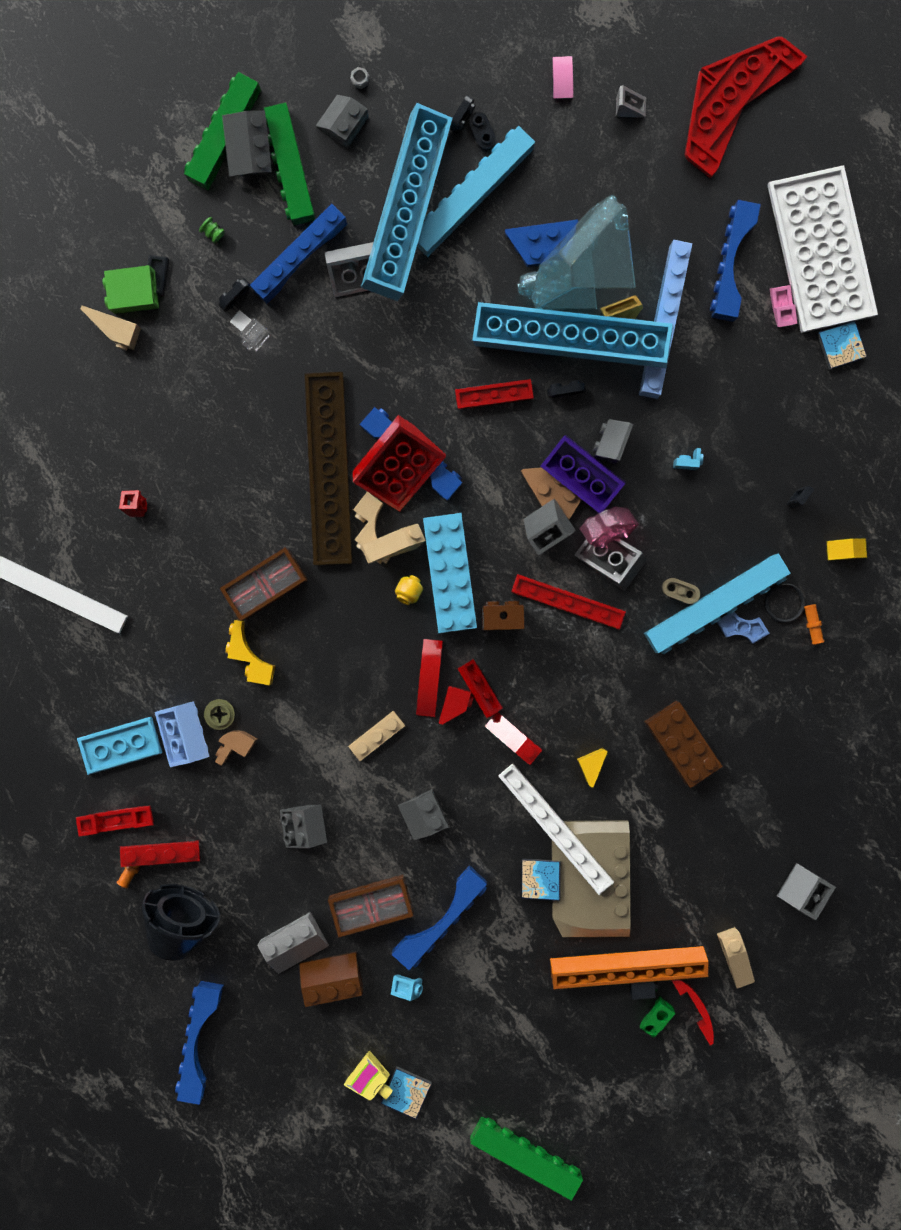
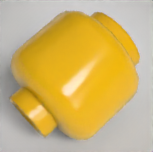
[395,575,423,605]

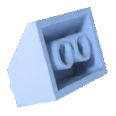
[155,701,209,767]

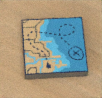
[817,321,867,370]
[522,859,561,900]
[381,1067,432,1119]

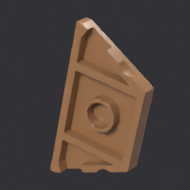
[520,468,582,520]

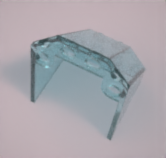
[532,195,636,310]

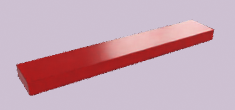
[511,574,626,630]

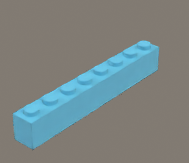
[417,126,535,257]
[644,554,790,654]

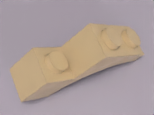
[353,492,390,564]

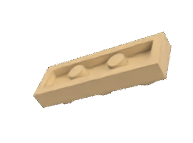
[348,710,405,761]

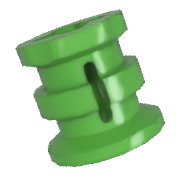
[199,217,225,244]

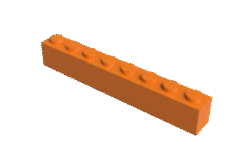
[550,946,708,989]

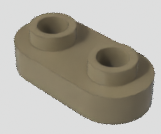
[662,578,700,604]

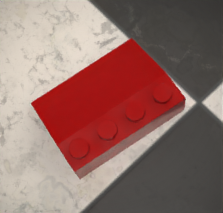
[353,415,446,512]

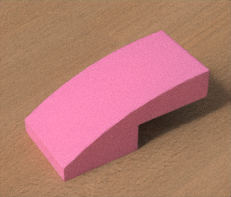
[553,56,573,98]
[770,285,797,327]

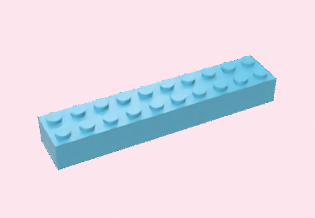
[361,103,452,301]
[472,302,673,368]

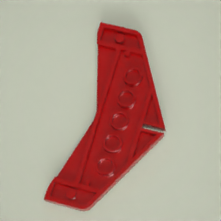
[685,36,807,179]

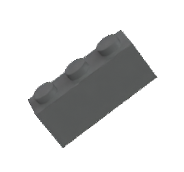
[222,111,272,177]

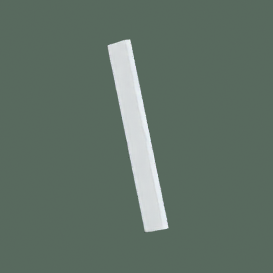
[0,556,128,633]
[498,763,614,895]

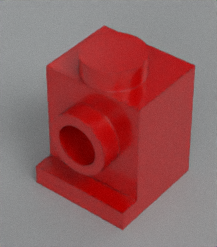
[119,490,147,517]

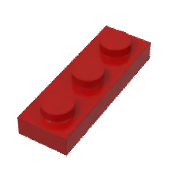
[458,659,502,718]

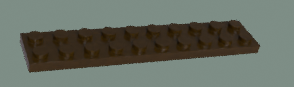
[305,372,352,565]

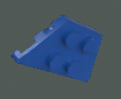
[505,220,578,267]

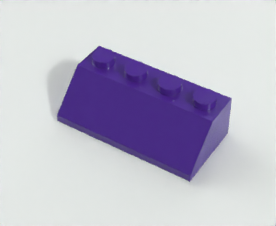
[540,435,626,514]

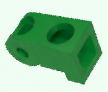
[640,996,675,1038]

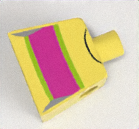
[344,1051,393,1100]

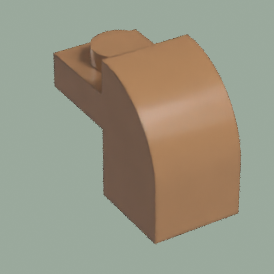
[215,730,257,766]

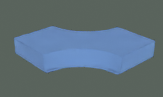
[717,612,769,644]

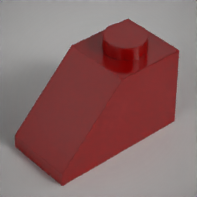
[439,685,474,725]

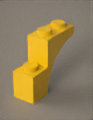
[225,620,275,685]

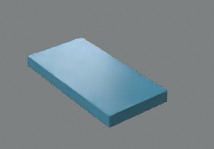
[77,716,162,775]

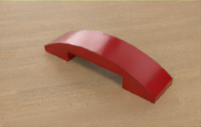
[416,639,443,717]
[76,806,154,837]
[672,979,714,1045]

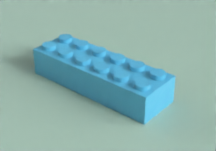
[423,513,477,633]

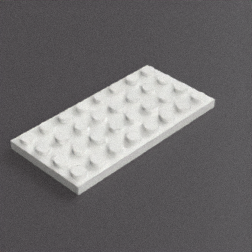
[767,165,878,333]

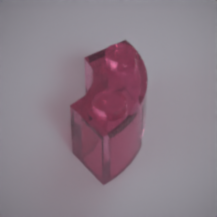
[579,507,639,548]

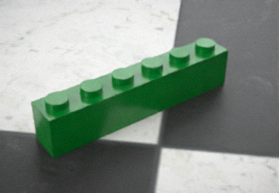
[184,72,261,191]
[264,102,315,226]
[470,1116,583,1201]

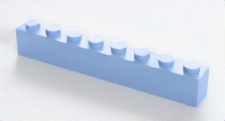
[639,240,692,399]

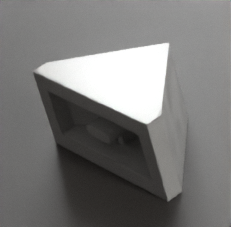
[616,85,646,117]

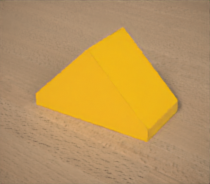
[827,539,867,560]
[577,748,607,787]

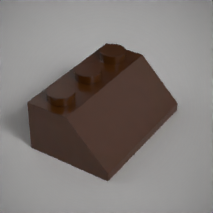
[300,952,363,1007]

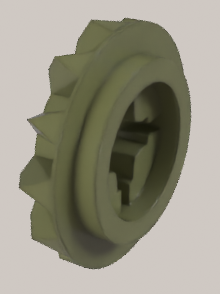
[204,699,235,730]

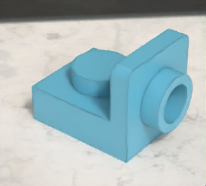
[673,448,703,470]
[391,974,423,1001]

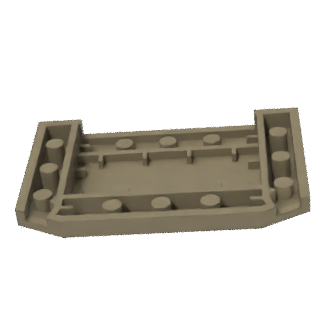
[552,820,630,937]

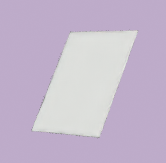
[230,310,254,334]

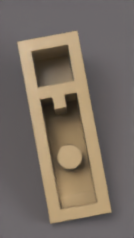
[81,306,141,351]
[361,524,426,564]
[717,927,755,988]

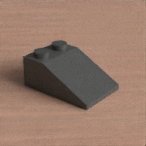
[574,525,647,591]

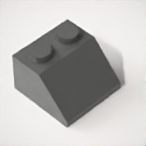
[316,95,369,149]
[592,419,633,465]
[398,789,449,840]

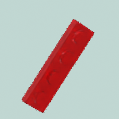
[455,379,534,410]
[120,841,200,867]

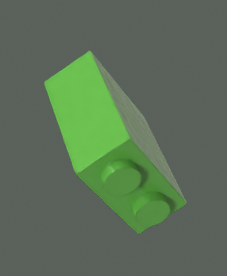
[103,265,159,314]

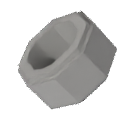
[350,67,369,89]

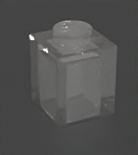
[239,318,271,351]

